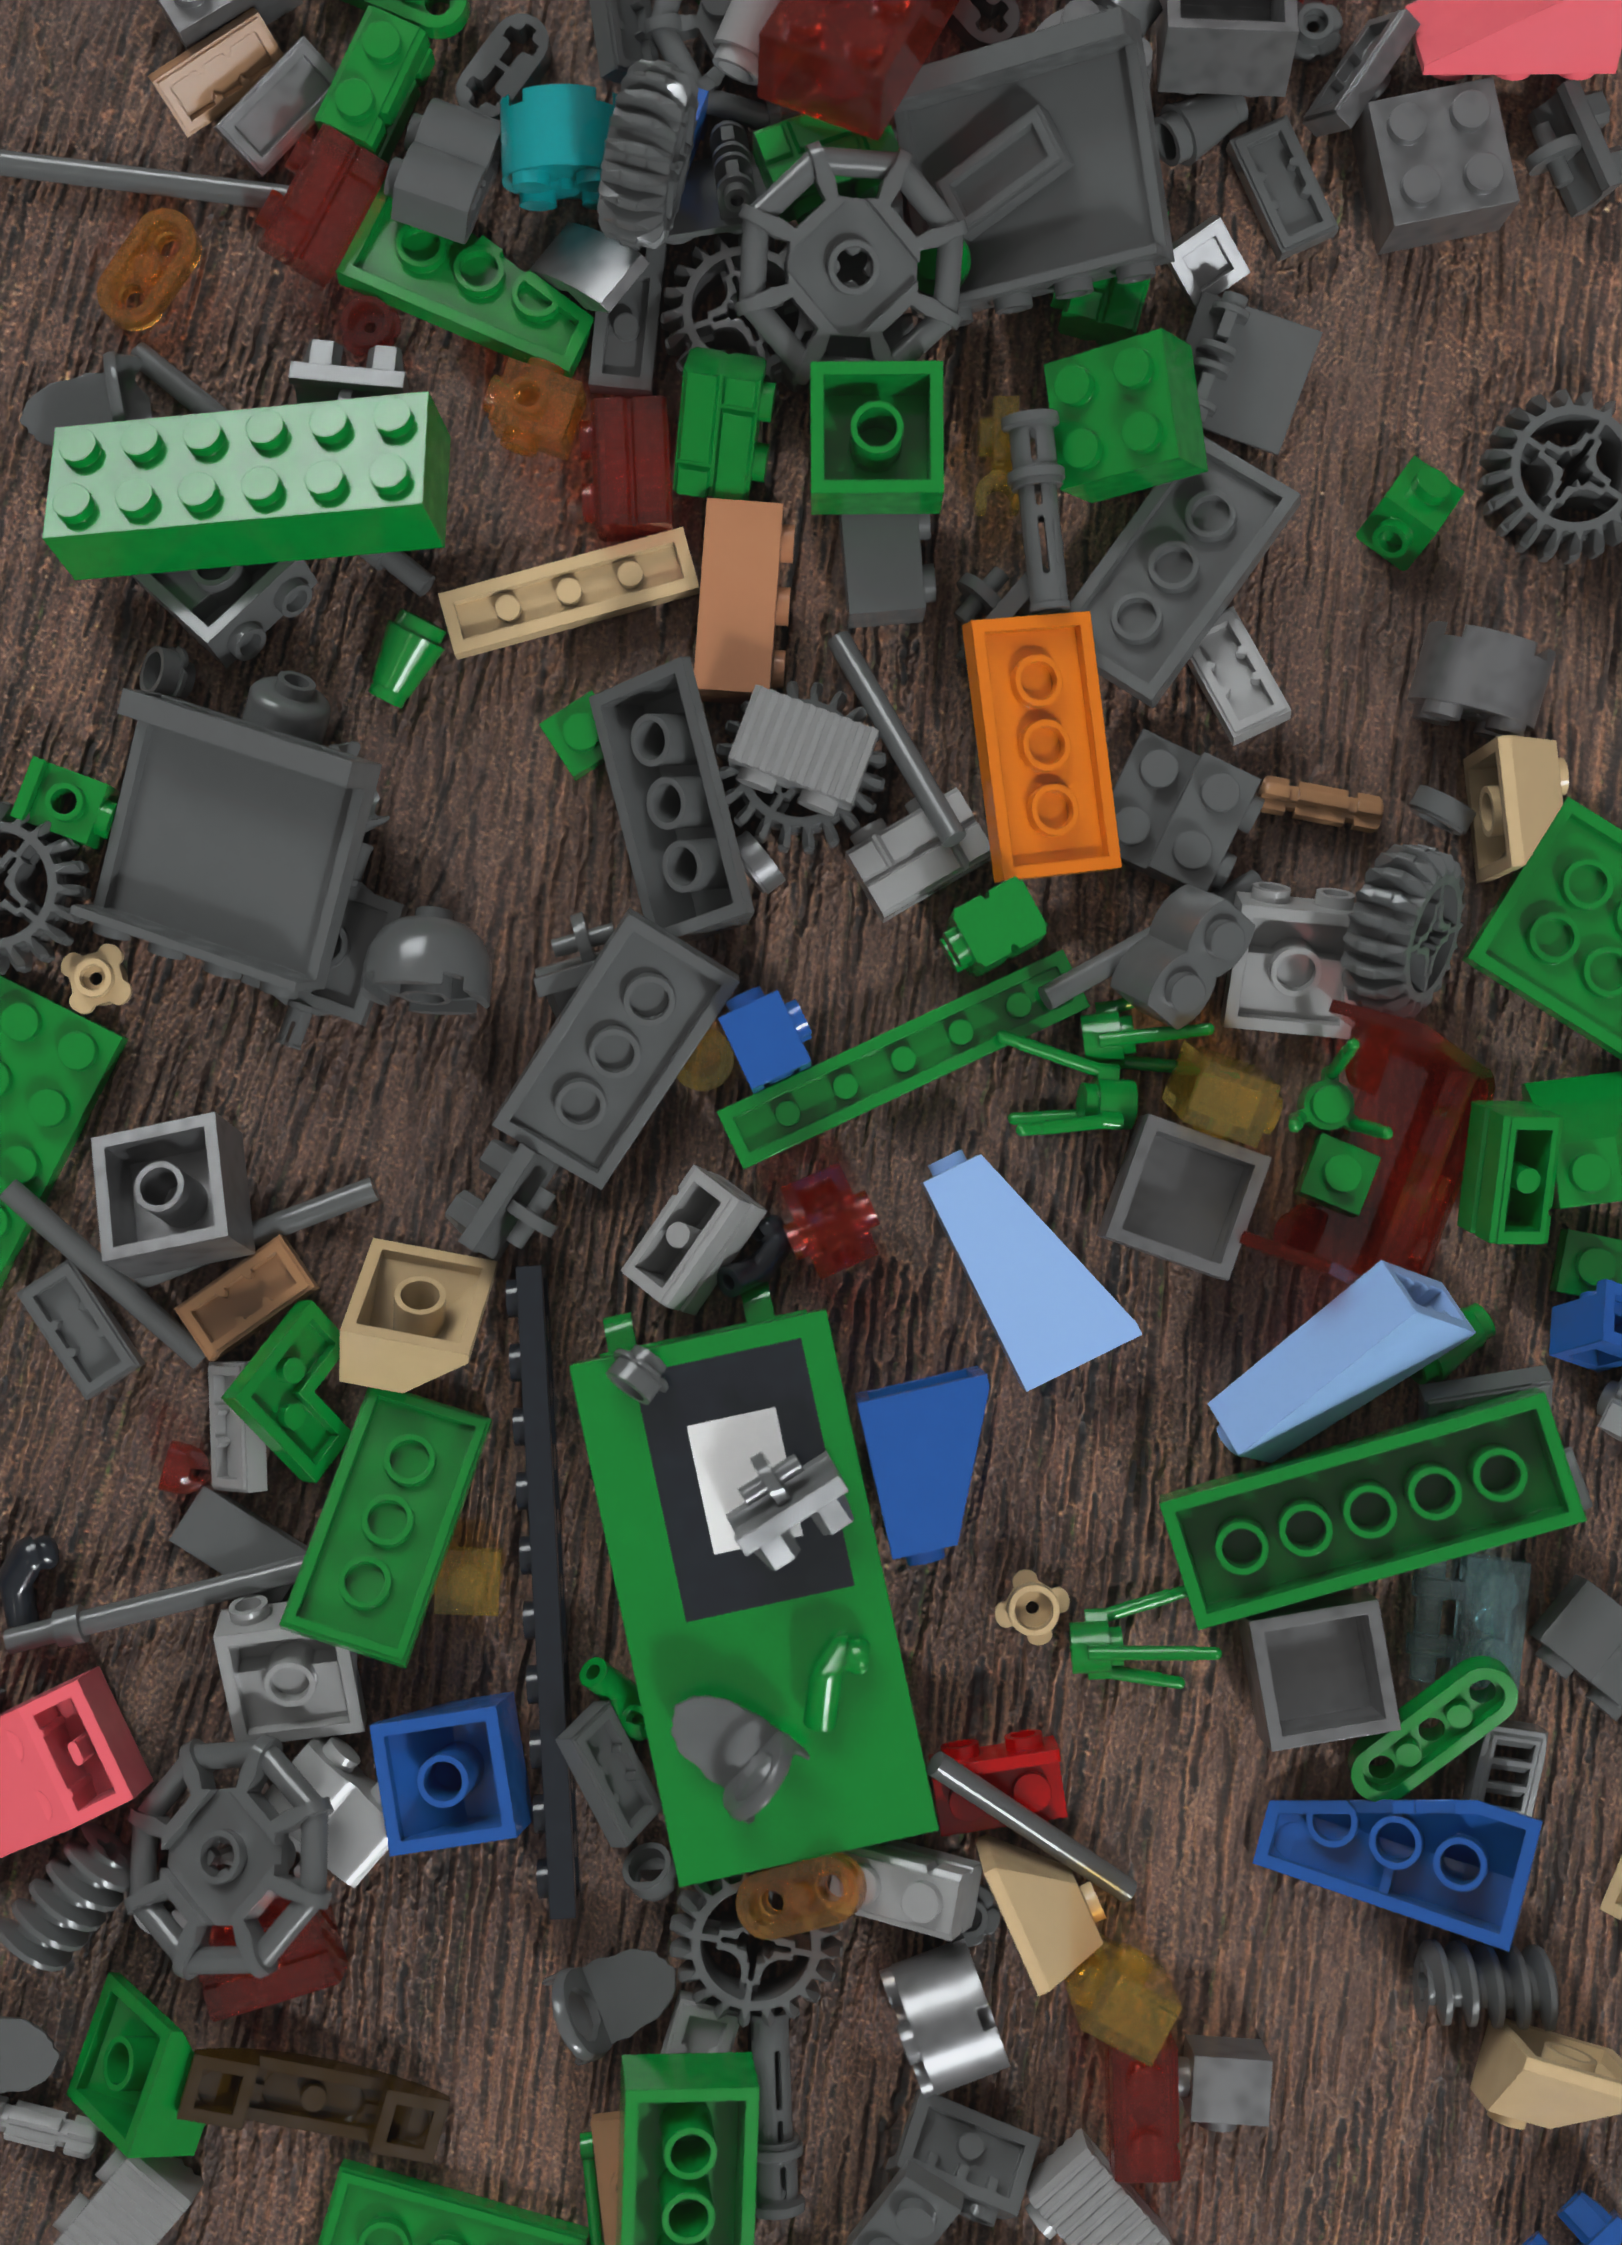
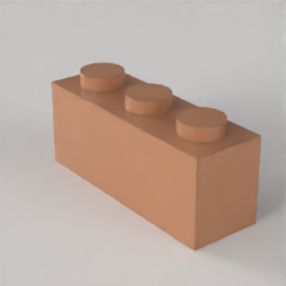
[694,498,795,704]

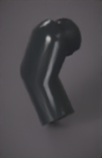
[0,1535,59,1628]

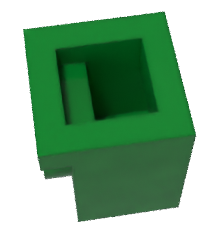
[10,756,120,851]

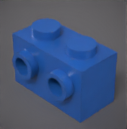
[718,986,812,1094]

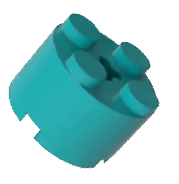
[500,84,617,211]

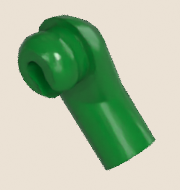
[803,1633,870,1732]
[579,1657,648,1741]

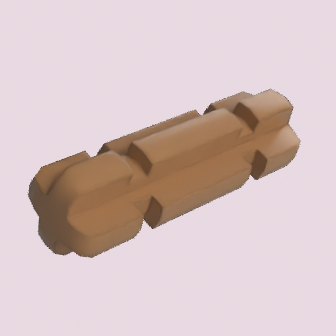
[1258,775,1384,833]

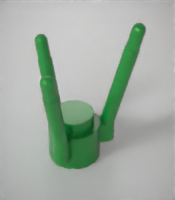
[1080,997,1232,1077]
[996,1030,1138,1136]
[1288,1038,1393,1140]
[1069,1585,1222,1689]

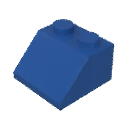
[369,1691,533,1857]

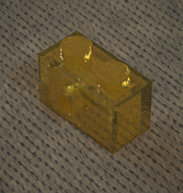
[1161,1040,1283,1148]
[1064,1933,1182,2067]

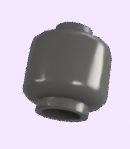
[241,671,331,745]

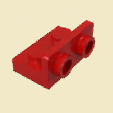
[928,1729,1068,1837]

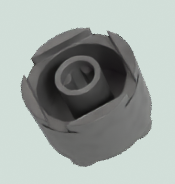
[1407,621,1556,739]
[879,1938,1010,2098]

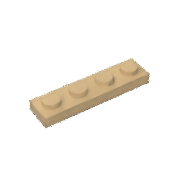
[438,527,700,660]

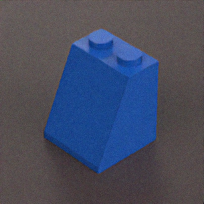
[854,1365,990,1566]

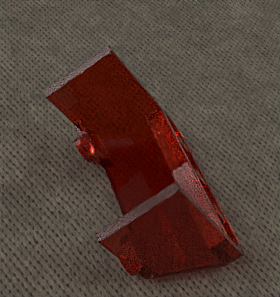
[1239,999,1495,1289]

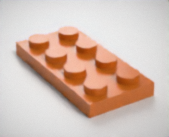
[962,611,1122,883]

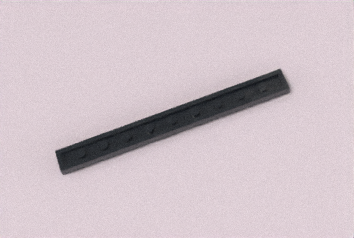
[506,1264,582,1920]

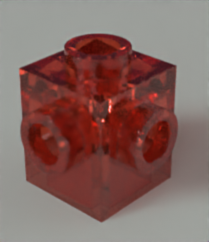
[780,1162,880,1280]

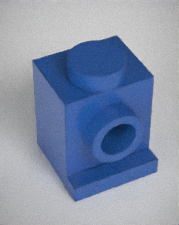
[1549,1279,1622,1372]

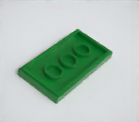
[279,1387,492,1668]
[318,2158,589,2245]

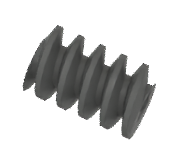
[0,1823,131,1972]
[1412,1939,1559,2031]

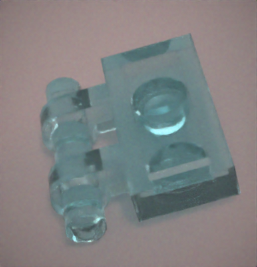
[1405,1554,1531,1691]

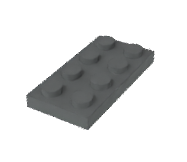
[1064,437,1301,709]
[492,908,740,1190]

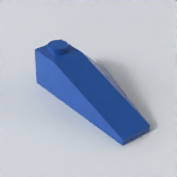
[1252,1799,1543,1952]

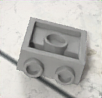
[1220,882,1356,1039]
[213,1594,367,1742]

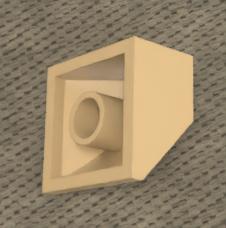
[1463,735,1569,884]
[339,1238,498,1393]
[975,1834,1106,1996]
[1470,2018,1622,2130]

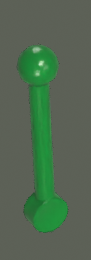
[580,2131,605,2245]

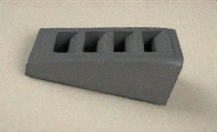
[1462,1719,1549,1817]

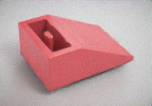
[1405,0,1622,81]
[0,1666,154,1858]

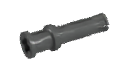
[1001,409,1071,615]
[750,2006,805,2220]

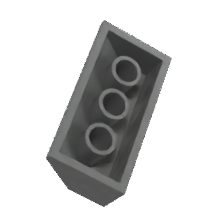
[589,656,755,942]

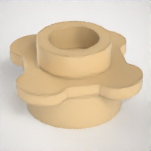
[61,944,133,1014]
[994,1569,1070,1646]

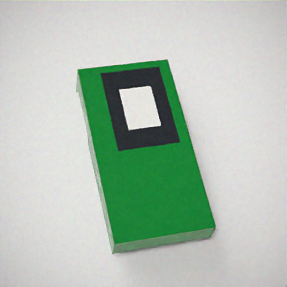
[569,1282,939,1888]

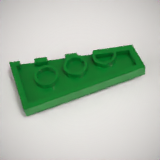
[336,168,595,383]

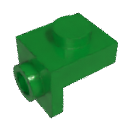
[1356,455,1465,571]

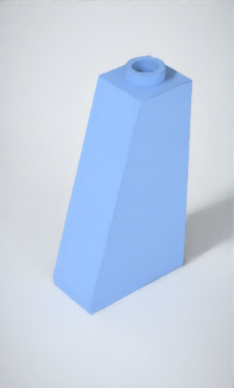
[920,1149,1142,1392]
[1207,1260,1476,1463]

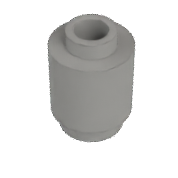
[712,0,797,86]

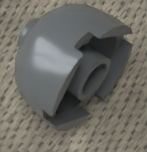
[360,906,492,1015]

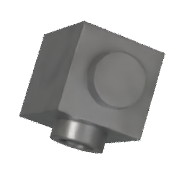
[1172,2034,1273,2132]

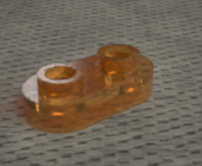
[97,208,202,331]
[736,1852,867,1940]

